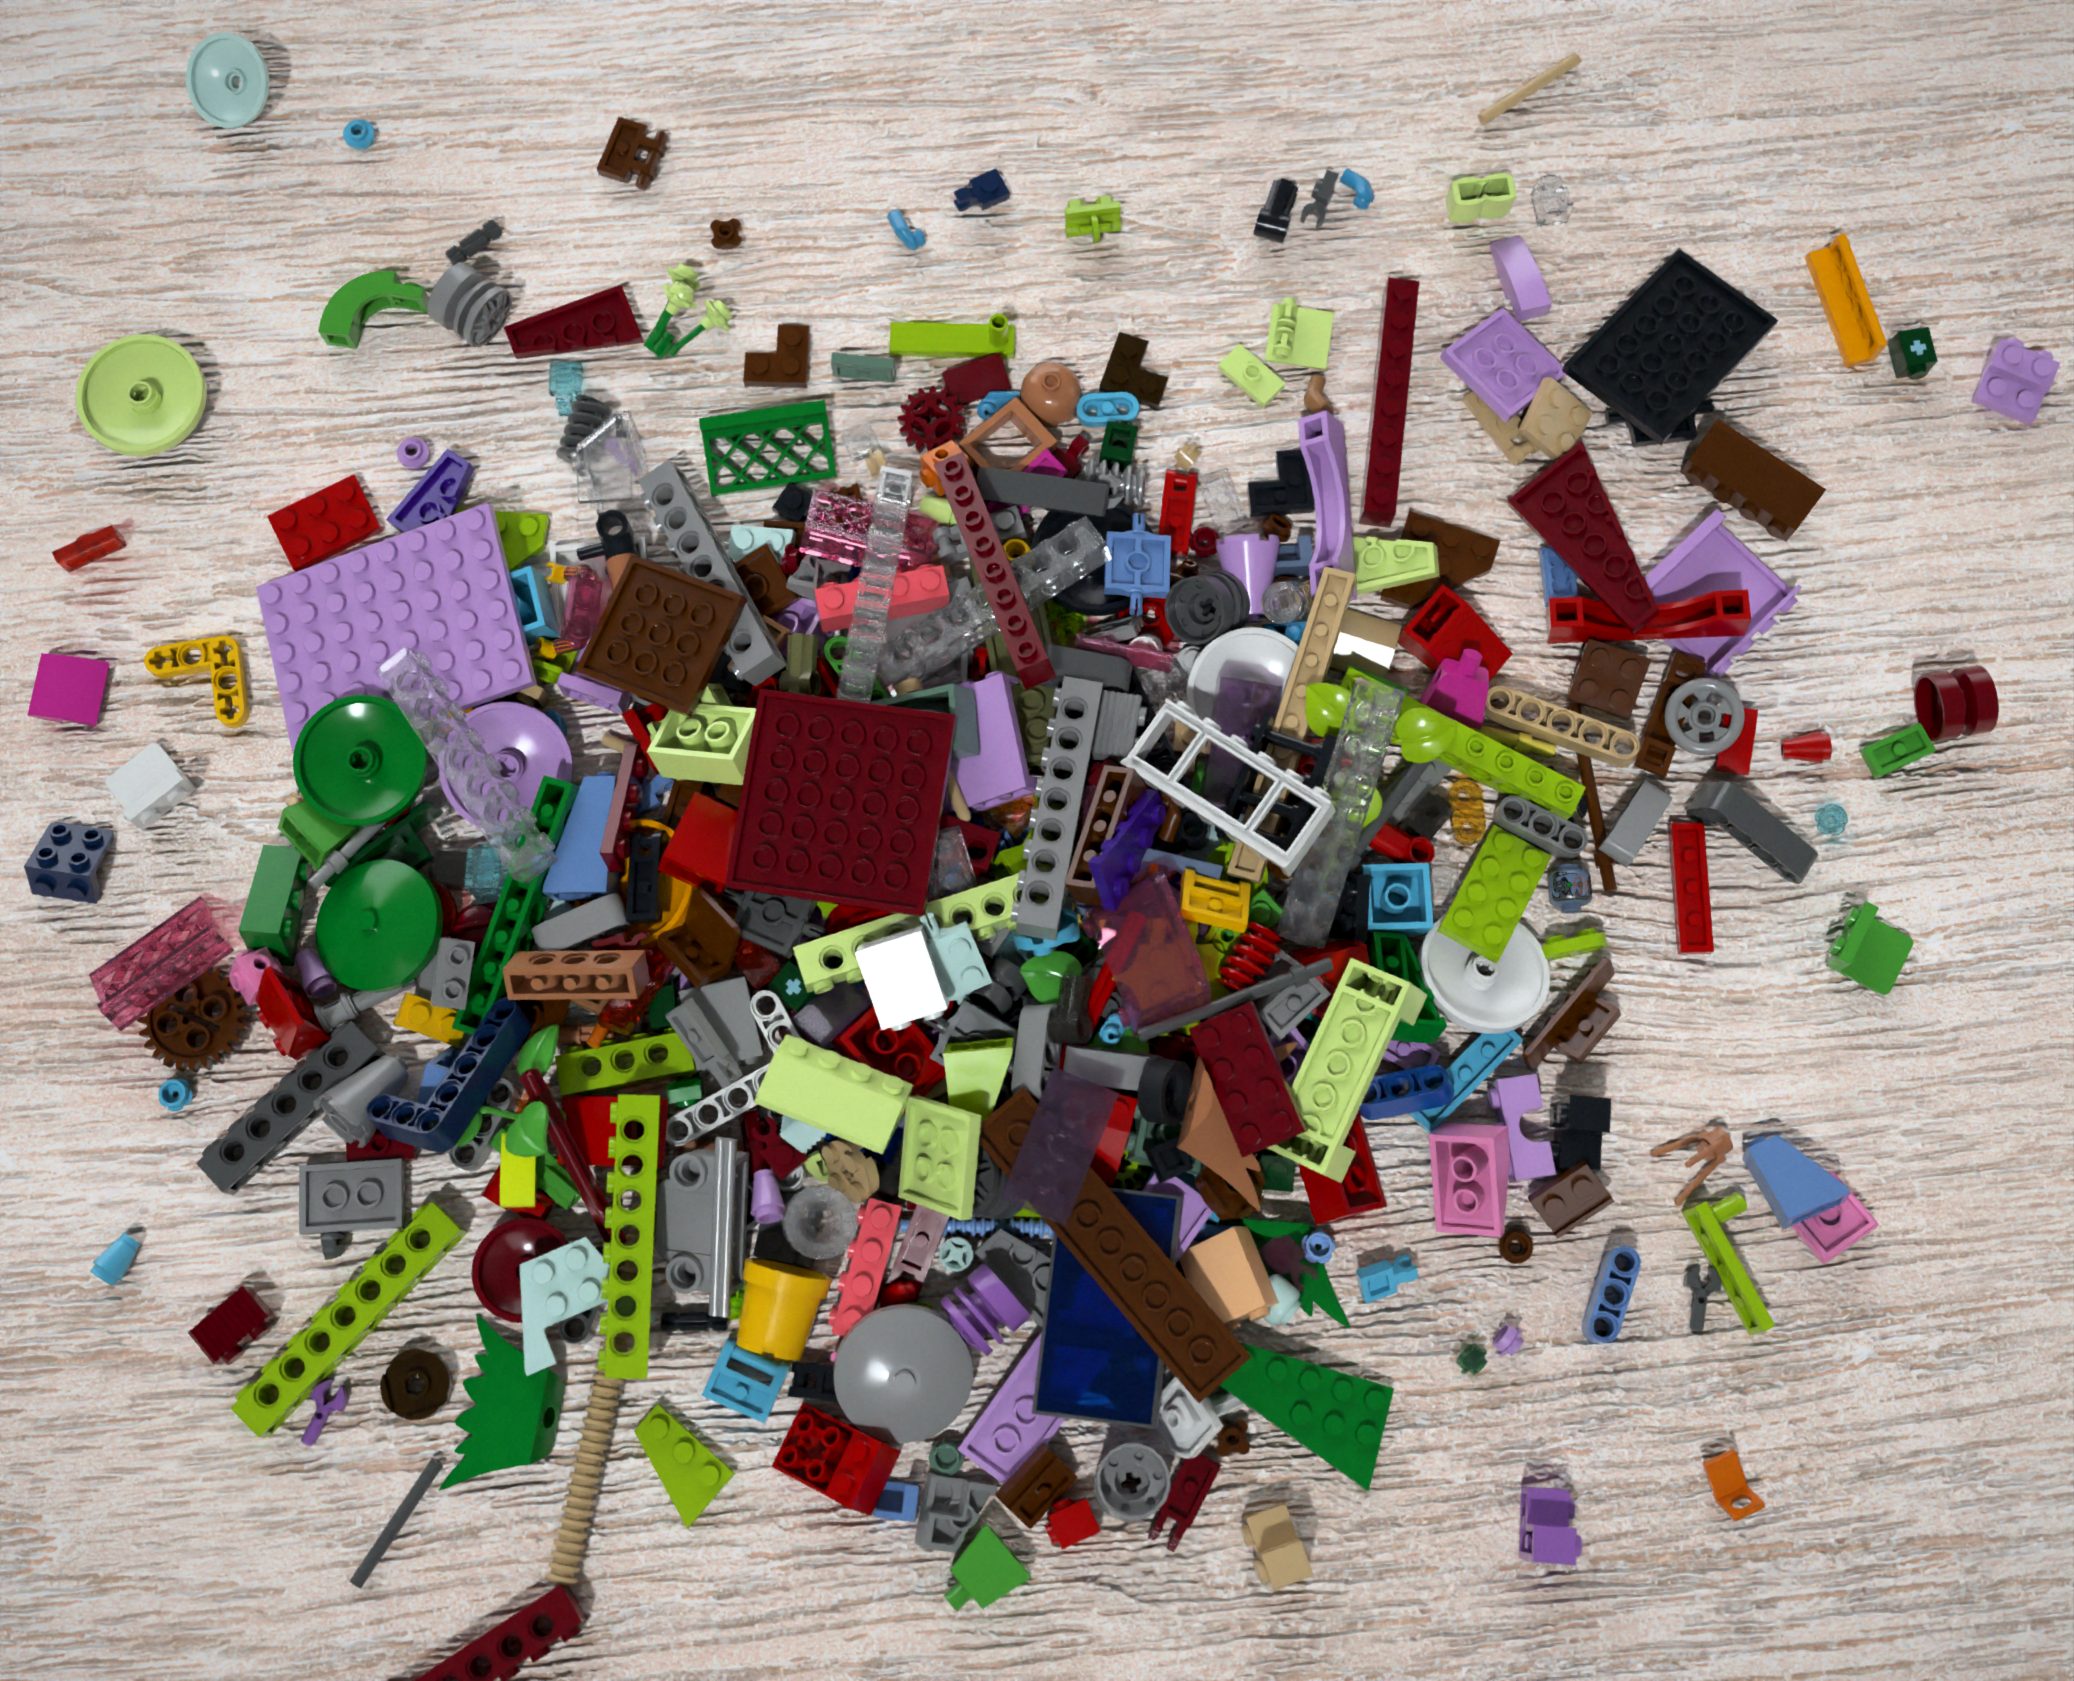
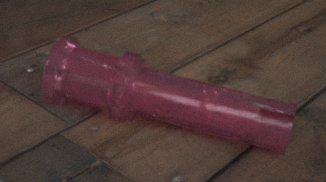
[1074,631,1175,674]

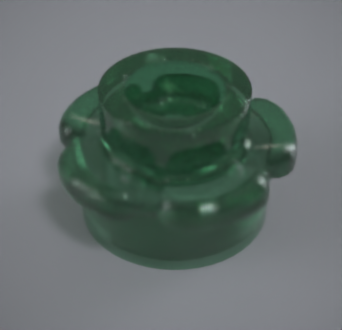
[1456,1343,1488,1375]

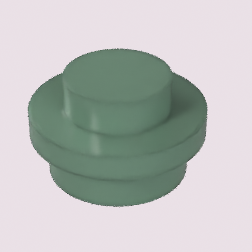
[929,1440,964,1476]

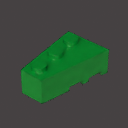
[1365,931,1447,1044]

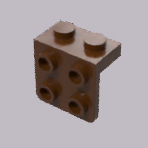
[656,888,741,989]

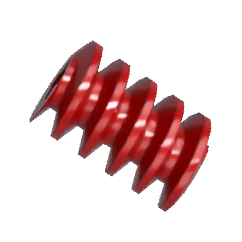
[1216,922,1282,993]

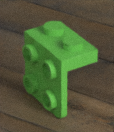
[1826,902,1913,995]

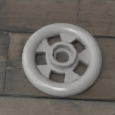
[1664,678,1745,755]

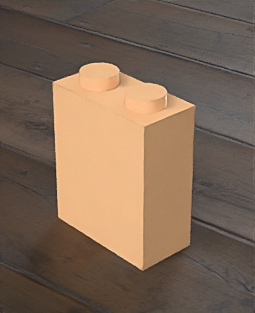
[1179,1226,1280,1333]

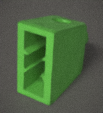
[278,801,360,871]
[944,1524,1031,1611]

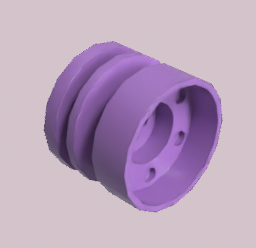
[940,1262,1031,1356]

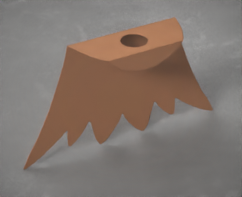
[1177,1042,1298,1212]

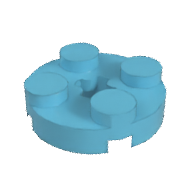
[1012,908,1081,956]

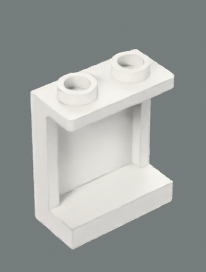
[855,925,949,1031]

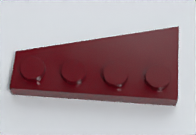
[504,284,644,359]

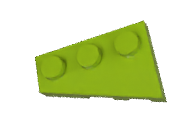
[634,1404,736,1529]

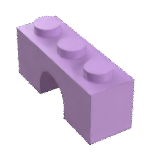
[1487,1074,1556,1184]

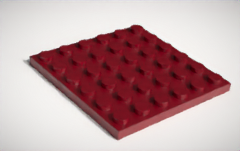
[725,688,958,917]

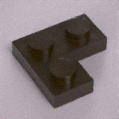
[1099,332,1168,410]

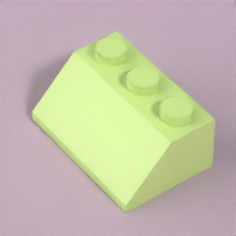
[647,703,756,785]

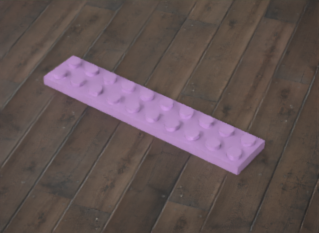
[957,1174,1213,1485]

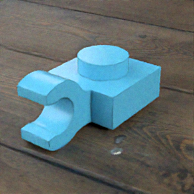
[1356,1254,1419,1304]

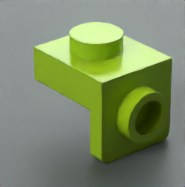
[532,637,581,684]

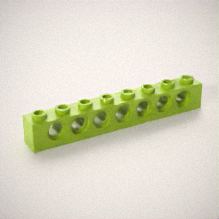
[1339,667,1586,820]
[598,1094,660,1379]
[230,1202,468,1438]

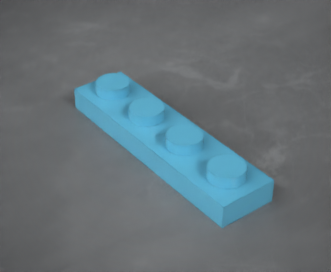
[1408,1030,1523,1134]

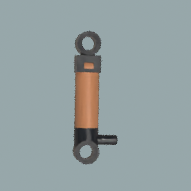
[576,510,637,592]

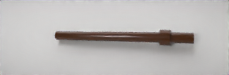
[1567,703,1617,893]

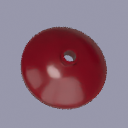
[472,1218,570,1323]

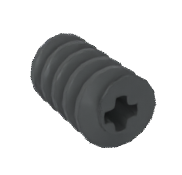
[556,394,612,466]

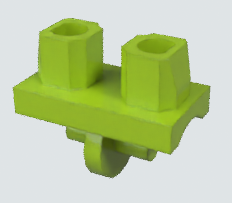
[1064,195,1121,243]

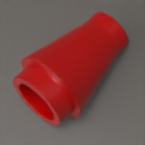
[1781,731,1832,763]

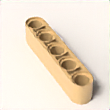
[1484,685,1640,768]

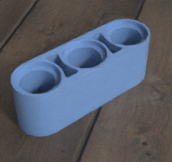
[1581,1246,1641,1344]

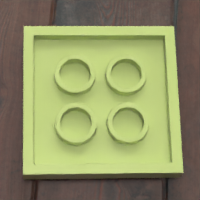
[898,1095,981,1220]

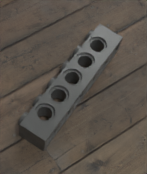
[196,1021,386,1195]

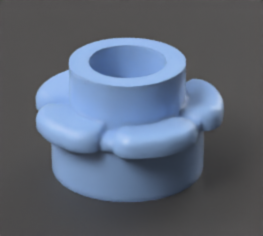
[1301,1230,1335,1264]

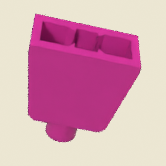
[1420,649,1489,730]

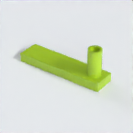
[889,313,1015,359]
[1682,1192,1775,1336]

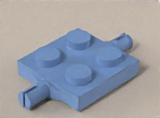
[1104,513,1171,616]

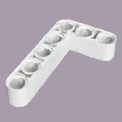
[665,990,806,1146]

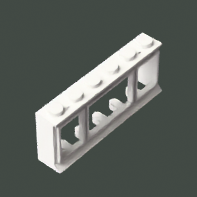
[1119,698,1336,878]

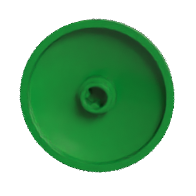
[293,695,429,827]
[316,859,443,993]

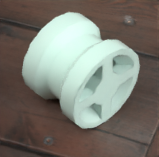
[939,1237,974,1273]

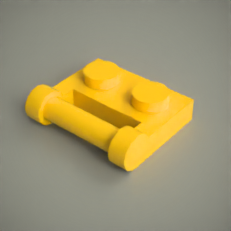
[1178,868,1251,933]

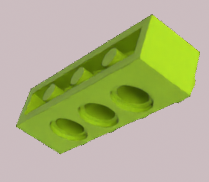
[555,1027,699,1096]

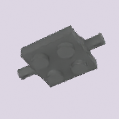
[721,888,827,959]
[923,998,1018,1074]

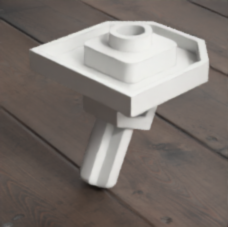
[1156,1376,1242,1459]

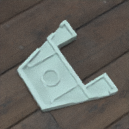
[520,1237,655,1376]

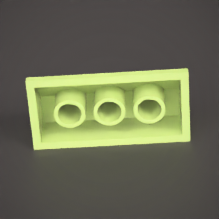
[754,1034,913,1155]

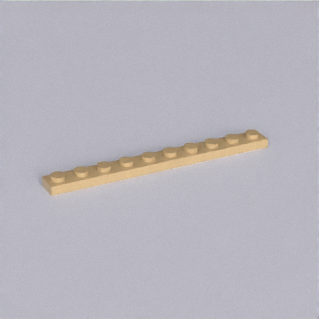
[1227,566,1357,884]

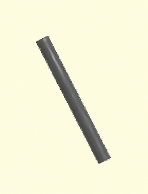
[350,1458,443,1588]

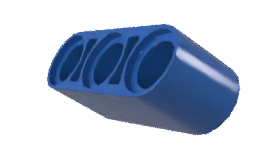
[1359,1064,1454,1120]

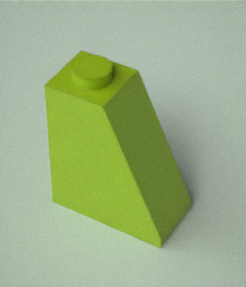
[943,1038,1014,1123]

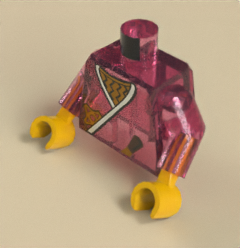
[534,562,603,661]

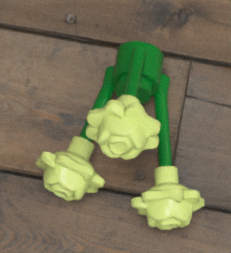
[643,263,733,359]

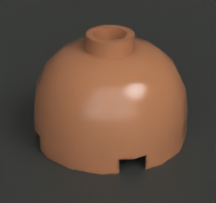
[1019,362,1082,428]

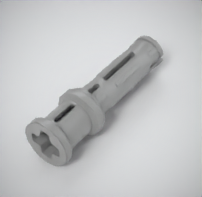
[314,978,417,1034]

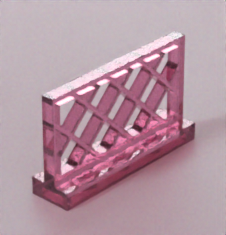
[799,488,937,574]
[89,896,234,1031]

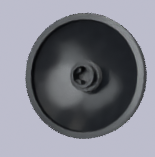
[1031,503,1154,616]

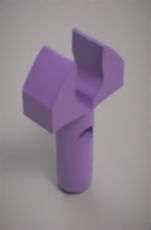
[301,1380,349,1446]

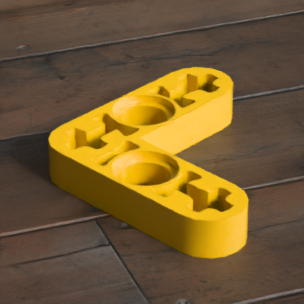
[144,636,249,728]

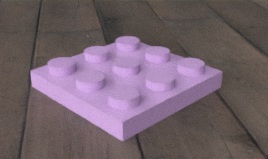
[1439,308,1566,423]

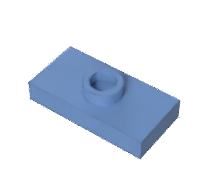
[1539,547,1579,607]

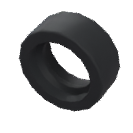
[1137,1057,1193,1126]

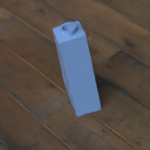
[542,772,620,901]

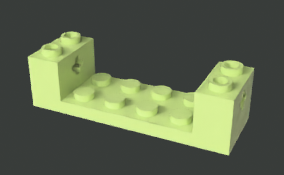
[1268,958,1427,1183]

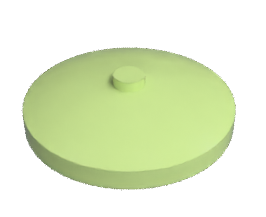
[76,334,207,456]

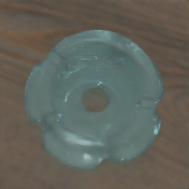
[1815,804,1848,836]

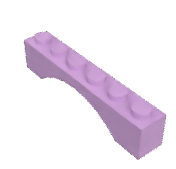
[1298,410,1357,601]

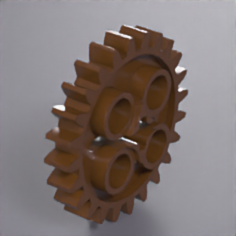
[137,963,251,1073]

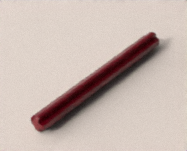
[520,1068,626,1244]

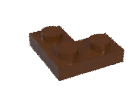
[743,324,810,388]

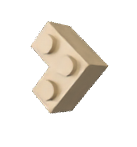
[1240,1503,1314,1590]

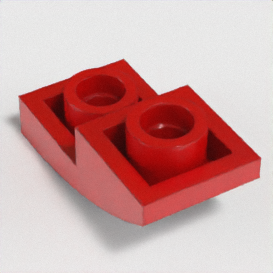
[1715,708,1758,776]

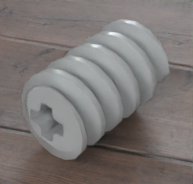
[1081,457,1147,508]

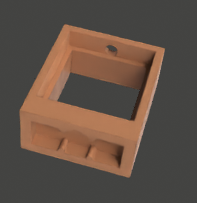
[959,397,1058,475]

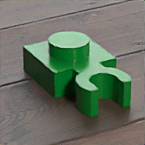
[666,1073,705,1107]

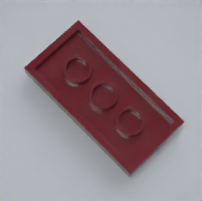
[1189,1001,1308,1158]

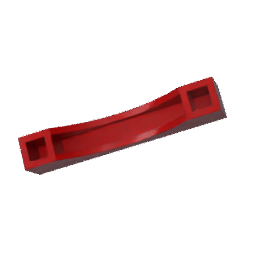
[1546,589,1751,644]

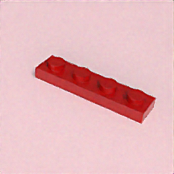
[1668,823,1714,954]

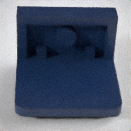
[24,822,114,904]

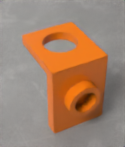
[1703,1449,1766,1521]

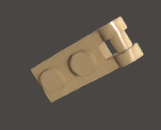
[1463,391,1540,466]

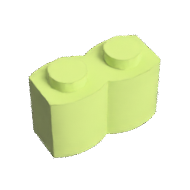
[1445,173,1517,223]

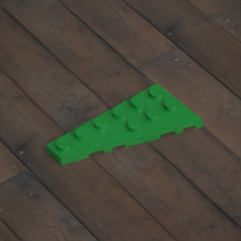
[1219,1342,1394,1491]

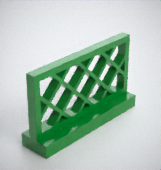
[699,400,837,497]

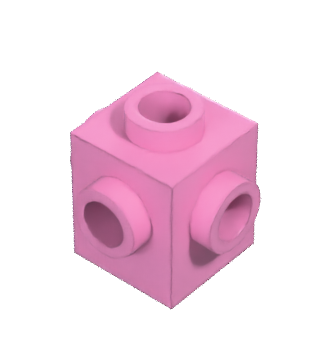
[229,947,282,1006]

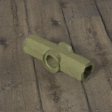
[779,633,821,696]

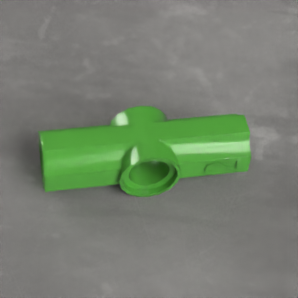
[490,1122,581,1210]

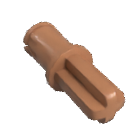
[557,1021,616,1047]

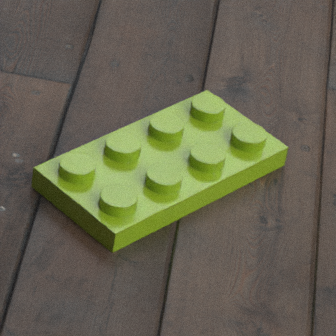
[1437,825,1552,963]

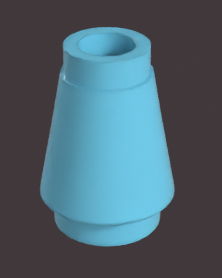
[90,1233,141,1287]

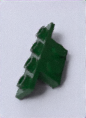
[325,801,443,887]

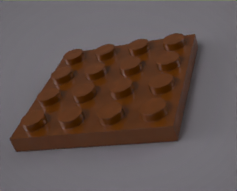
[575,554,747,718]

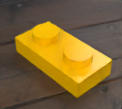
[393,992,464,1047]

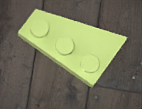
[1352,536,1440,595]

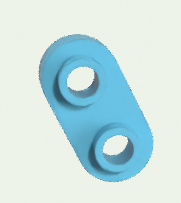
[1076,392,1139,428]

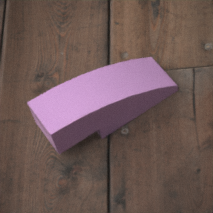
[1489,236,1552,322]

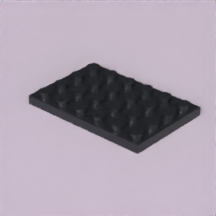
[1562,249,1778,446]

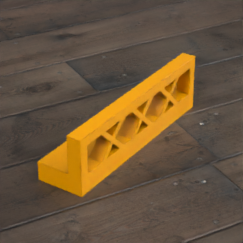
[1805,233,1887,368]

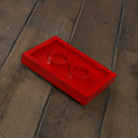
[267,475,383,572]

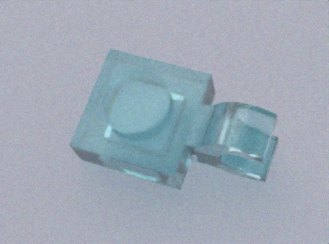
[548,362,583,416]

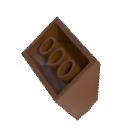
[1680,419,1826,541]

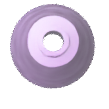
[1216,534,1280,623]

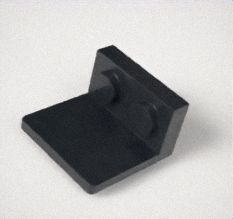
[1290,871,1370,942]

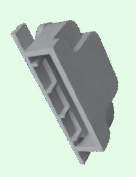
[654,1137,749,1318]

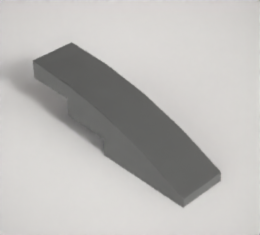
[976,467,1110,517]

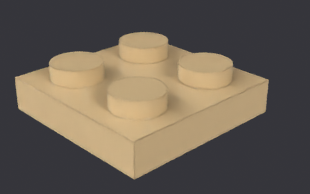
[1518,377,1592,462]

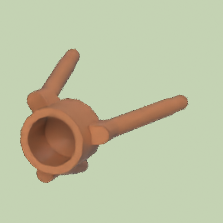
[1650,1127,1733,1206]

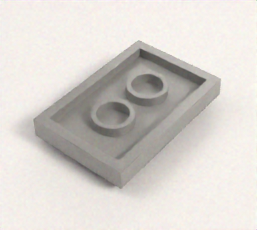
[299,1159,405,1235]

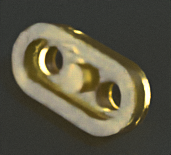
[1447,779,1486,846]

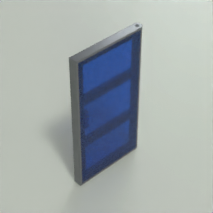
[1032,1187,1183,1430]

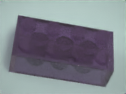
[1000,1067,1119,1226]

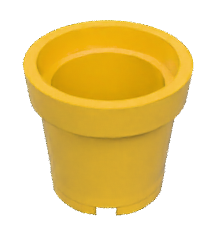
[736,1257,833,1360]

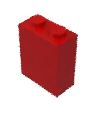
[658,792,738,898]

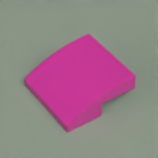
[28,653,110,727]

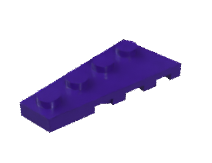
[1088,789,1166,911]

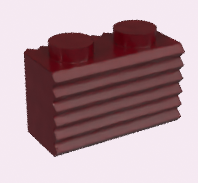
[188,1286,276,1365]

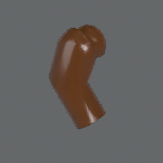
[1170,559,1198,588]
[1158,792,1182,842]

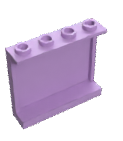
[1645,509,1802,678]
[942,671,1038,818]

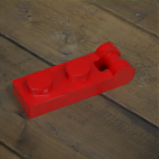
[1158,469,1198,557]

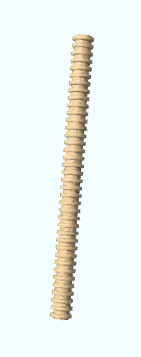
[546,1172,670,1585]

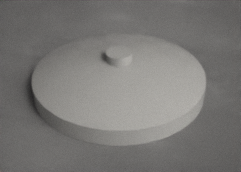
[833,1304,973,1443]

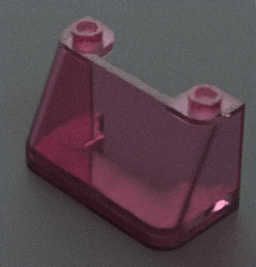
[1082,871,1211,1037]

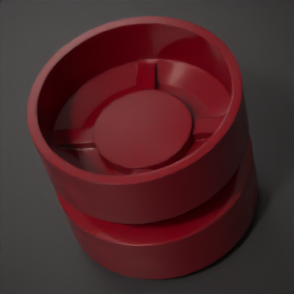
[1914,665,1999,742]

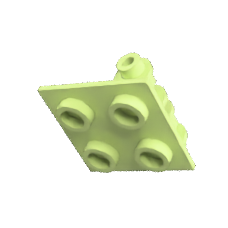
[1265,297,1334,370]

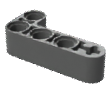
[1686,781,1818,884]

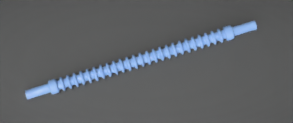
[900,1216,1241,1242]

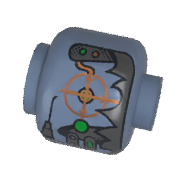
[1548,864,1592,914]

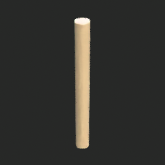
[1477,53,1581,125]

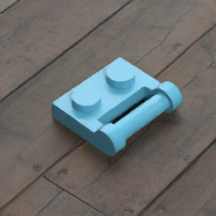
[702,1337,791,1424]

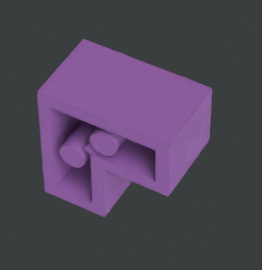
[1519,1486,1582,1565]

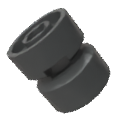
[968,958,1028,1020]

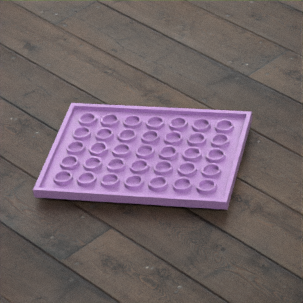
[256,502,537,755]

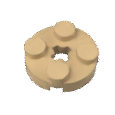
[822,1137,880,1204]

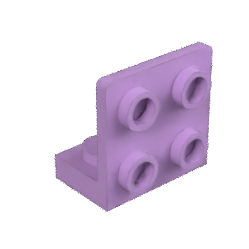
[557,636,632,714]

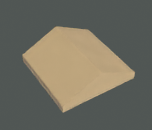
[1329,609,1402,679]

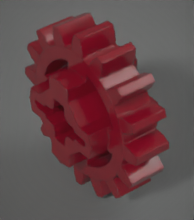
[897,386,967,454]

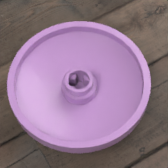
[439,702,573,833]

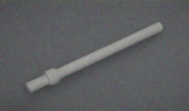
[307,753,440,890]

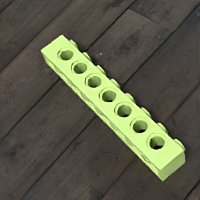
[793,864,1064,994]

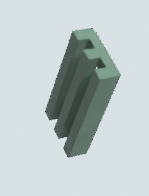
[831,352,896,383]

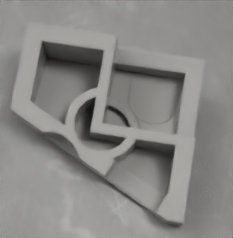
[786,535,853,601]
[914,1472,998,1553]

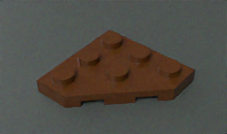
[1380,511,1500,610]

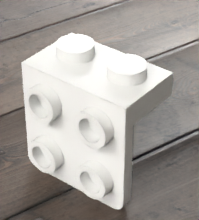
[105,743,196,831]

